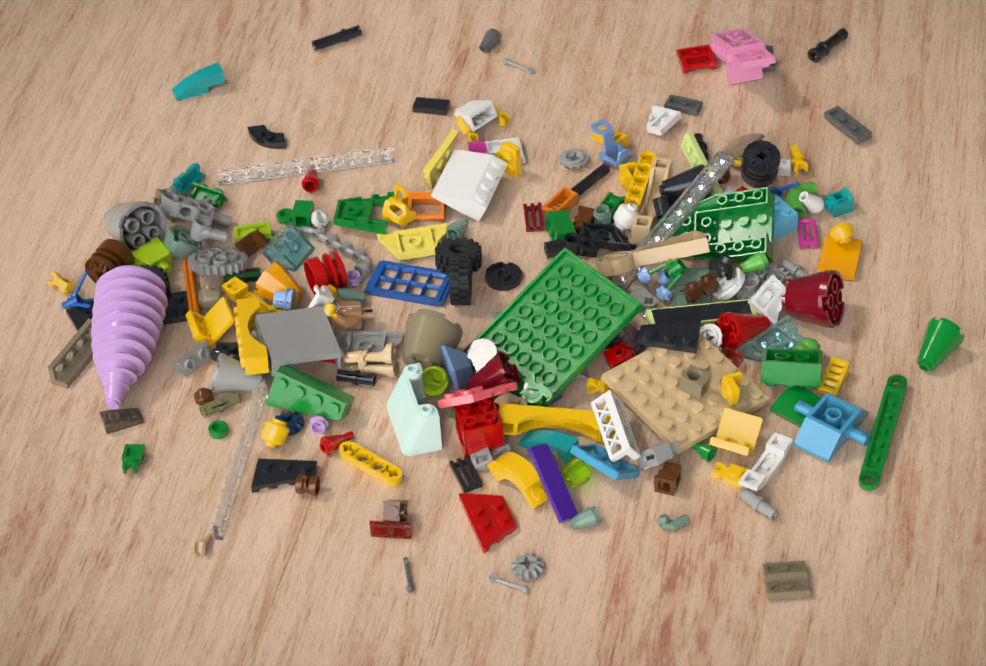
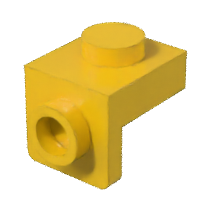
[618,161,637,192]
[721,371,742,406]

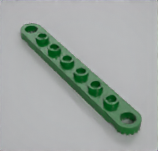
[858,374,907,491]

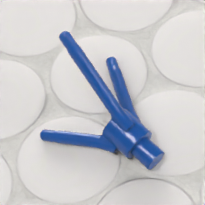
[768,182,799,198]
[62,270,94,309]

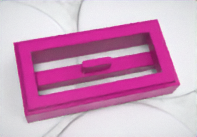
[798,219,818,249]

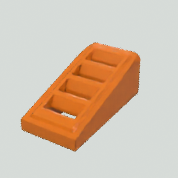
[541,186,579,212]

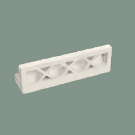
[591,390,641,463]

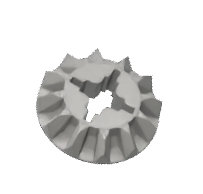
[560,149,588,170]
[511,552,544,580]

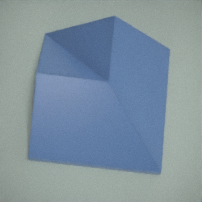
[441,345,473,391]

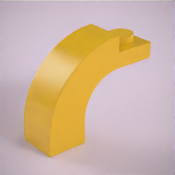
[487,452,548,509]

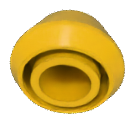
[829,222,853,245]

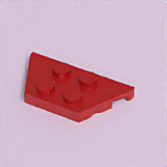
[458,493,516,554]

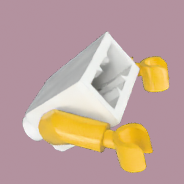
[455,100,509,142]

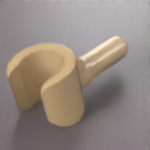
[193,534,212,556]

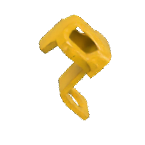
[382,184,416,228]

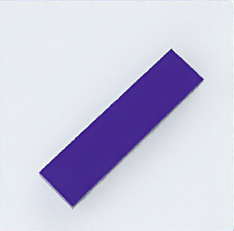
[527,443,578,524]

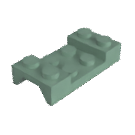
[671,268,713,327]

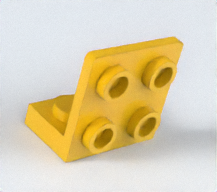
[709,408,763,457]

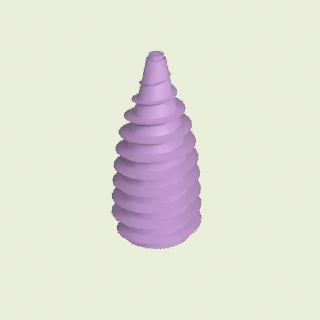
[91,265,168,410]

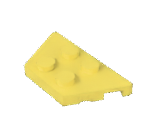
[423,129,459,188]
[377,223,447,260]

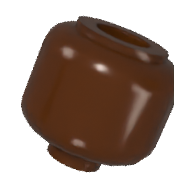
[194,387,214,405]

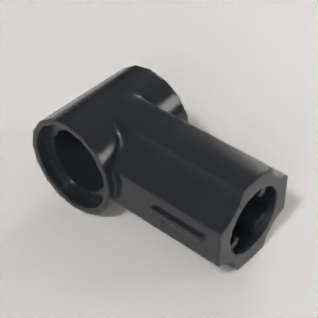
[544,232,580,258]

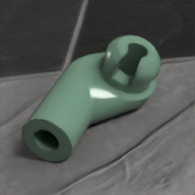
[658,514,690,531]

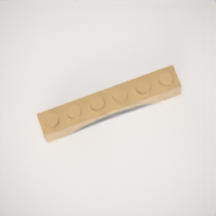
[631,157,672,245]

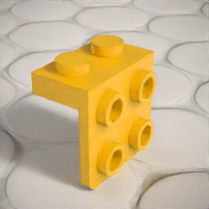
[185,297,234,347]

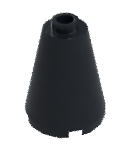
[659,164,711,200]

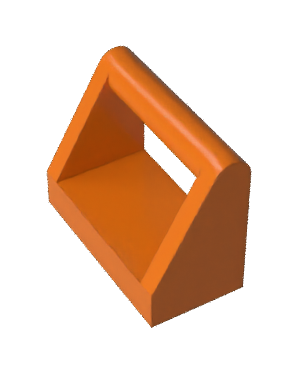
[408,192,446,221]

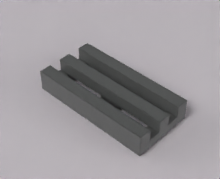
[664,95,703,116]

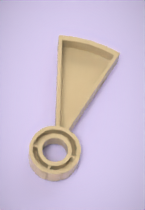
[595,230,710,278]

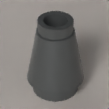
[479,29,501,53]

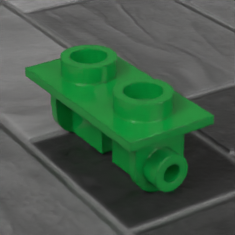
[189,182,228,208]

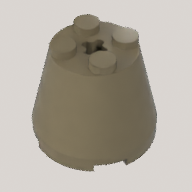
[403,309,463,372]

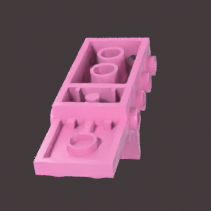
[710,28,776,85]

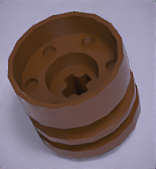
[85,239,135,283]

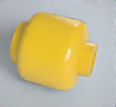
[261,418,289,449]

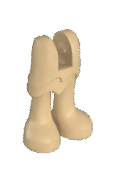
[342,343,400,378]

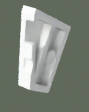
[646,105,682,136]
[748,275,786,328]

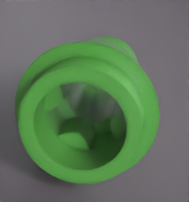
[739,252,769,274]

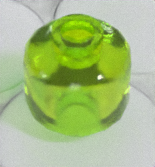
[562,459,592,489]

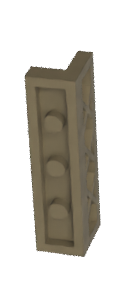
[48,318,93,389]

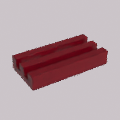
[523,202,544,232]

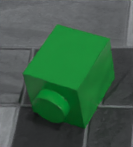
[291,200,315,227]

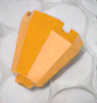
[254,262,302,305]

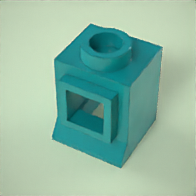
[824,187,854,218]

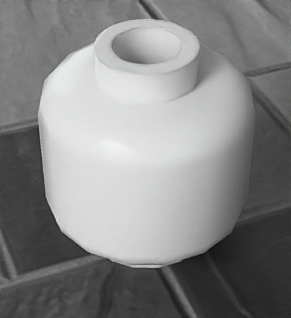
[613,202,639,231]

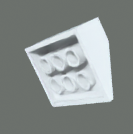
[431,149,508,222]

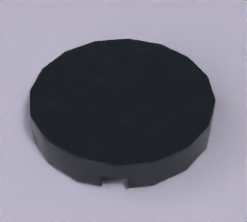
[485,262,522,291]

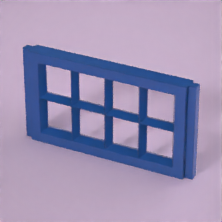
[364,260,449,307]

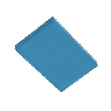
[570,443,641,480]

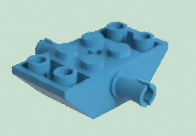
[793,393,871,462]

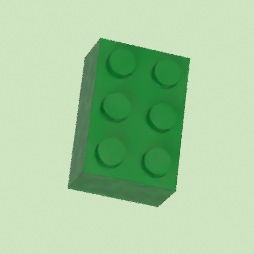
[761,348,823,389]

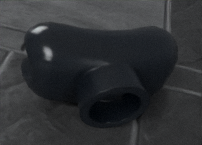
[708,253,735,281]

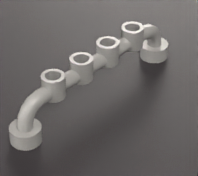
[286,226,372,278]

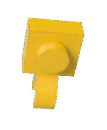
[790,144,809,174]
[47,271,77,294]

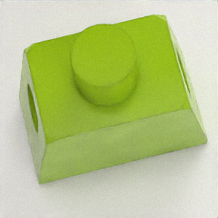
[132,237,173,275]

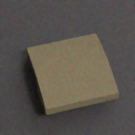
[716,133,765,159]
[762,561,811,601]

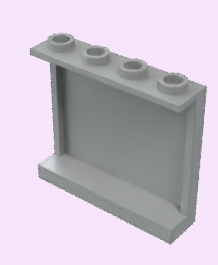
[255,306,344,376]

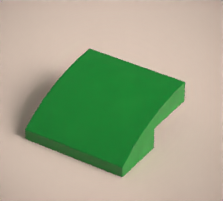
[770,385,822,428]

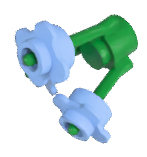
[637,258,687,302]

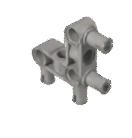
[159,187,232,243]

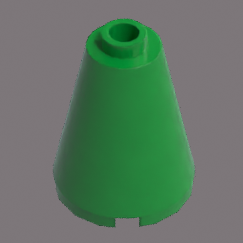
[917,317,964,372]

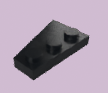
[638,320,701,354]
[251,458,318,493]

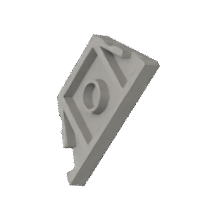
[334,330,405,364]

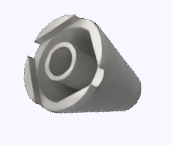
[211,353,267,392]

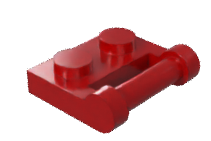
[676,44,717,74]

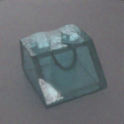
[260,222,316,272]

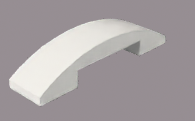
[738,432,793,491]

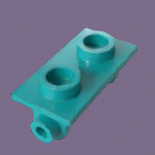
[169,163,206,195]

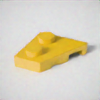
[495,141,522,178]

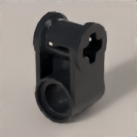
[652,195,683,218]

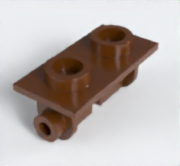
[679,274,720,303]

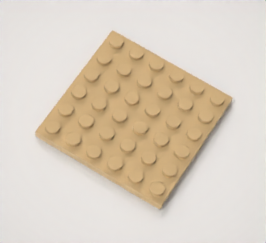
[602,332,769,455]

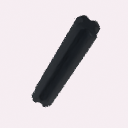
[570,163,610,196]

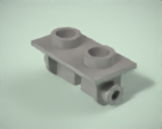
[174,340,211,378]

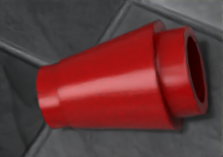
[301,169,319,193]

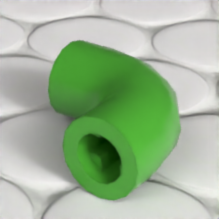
[785,182,818,220]

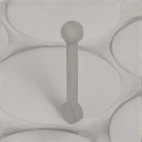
[503,58,534,74]
[489,574,529,593]

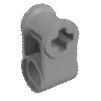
[629,287,657,320]

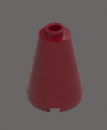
[465,351,521,390]

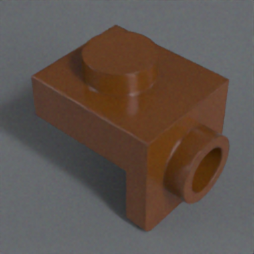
[234,229,268,258]

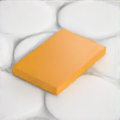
[817,235,863,281]

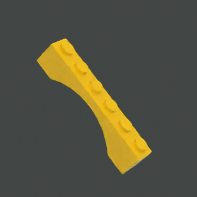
[233,297,269,375]
[498,403,616,443]

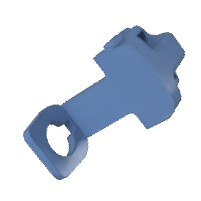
[590,119,631,169]

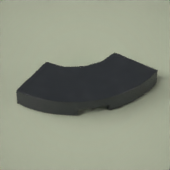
[247,125,286,149]

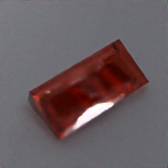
[369,520,414,539]

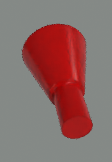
[319,431,354,455]

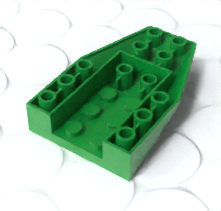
[661,187,775,263]

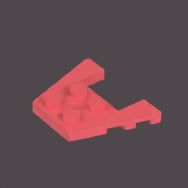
[438,382,518,408]

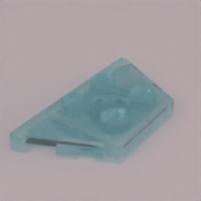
[736,315,803,362]

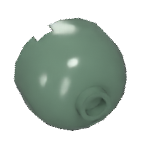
[164,225,202,260]

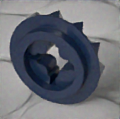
[275,410,304,436]

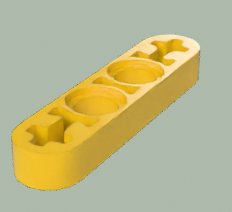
[339,441,403,487]

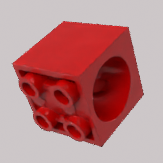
[454,397,504,460]

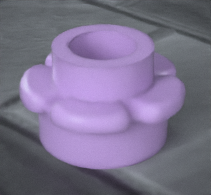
[346,270,362,287]
[309,416,329,434]

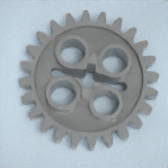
[188,247,248,276]
[735,262,793,300]

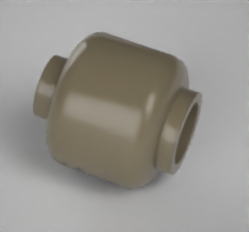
[198,285,225,309]

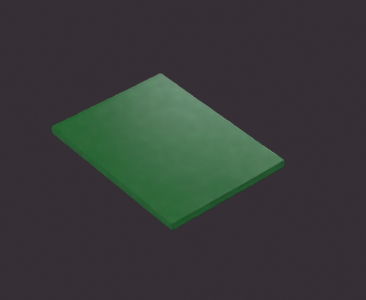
[474,247,644,407]

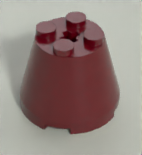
[781,270,845,328]

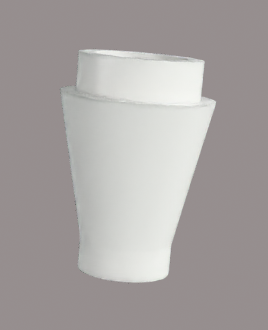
[799,191,824,213]

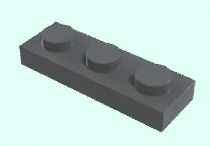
[824,106,872,144]

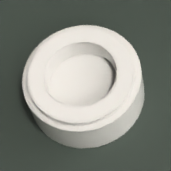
[311,209,329,228]

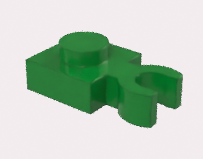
[121,444,146,474]

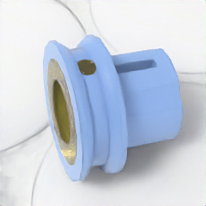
[273,288,297,311]

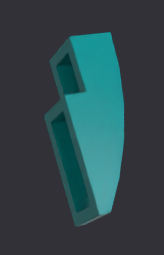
[172,63,225,101]
[518,430,579,462]

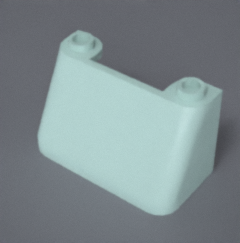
[387,362,442,456]

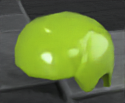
[422,365,449,397]

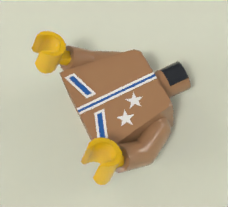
[324,285,373,331]

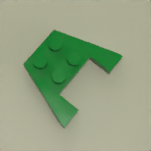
[333,192,394,235]

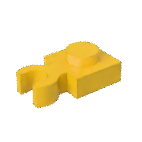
[587,376,618,396]
[711,462,750,488]

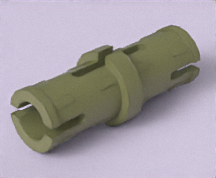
[199,392,240,417]

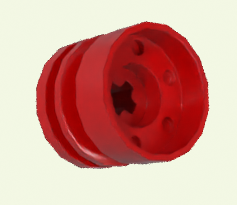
[303,250,348,295]

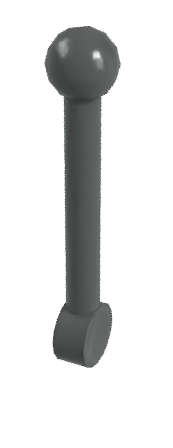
[403,557,414,592]

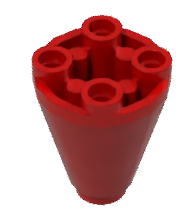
[714,312,771,350]

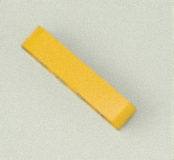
[624,151,656,212]

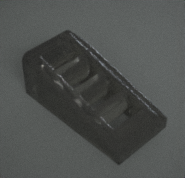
[100,407,144,434]

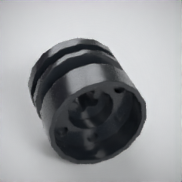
[740,140,781,188]

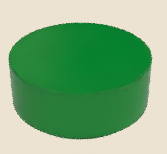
[276,208,293,225]
[208,421,229,439]

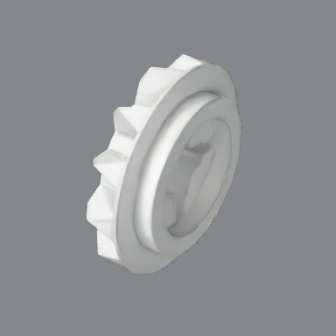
[700,324,723,349]

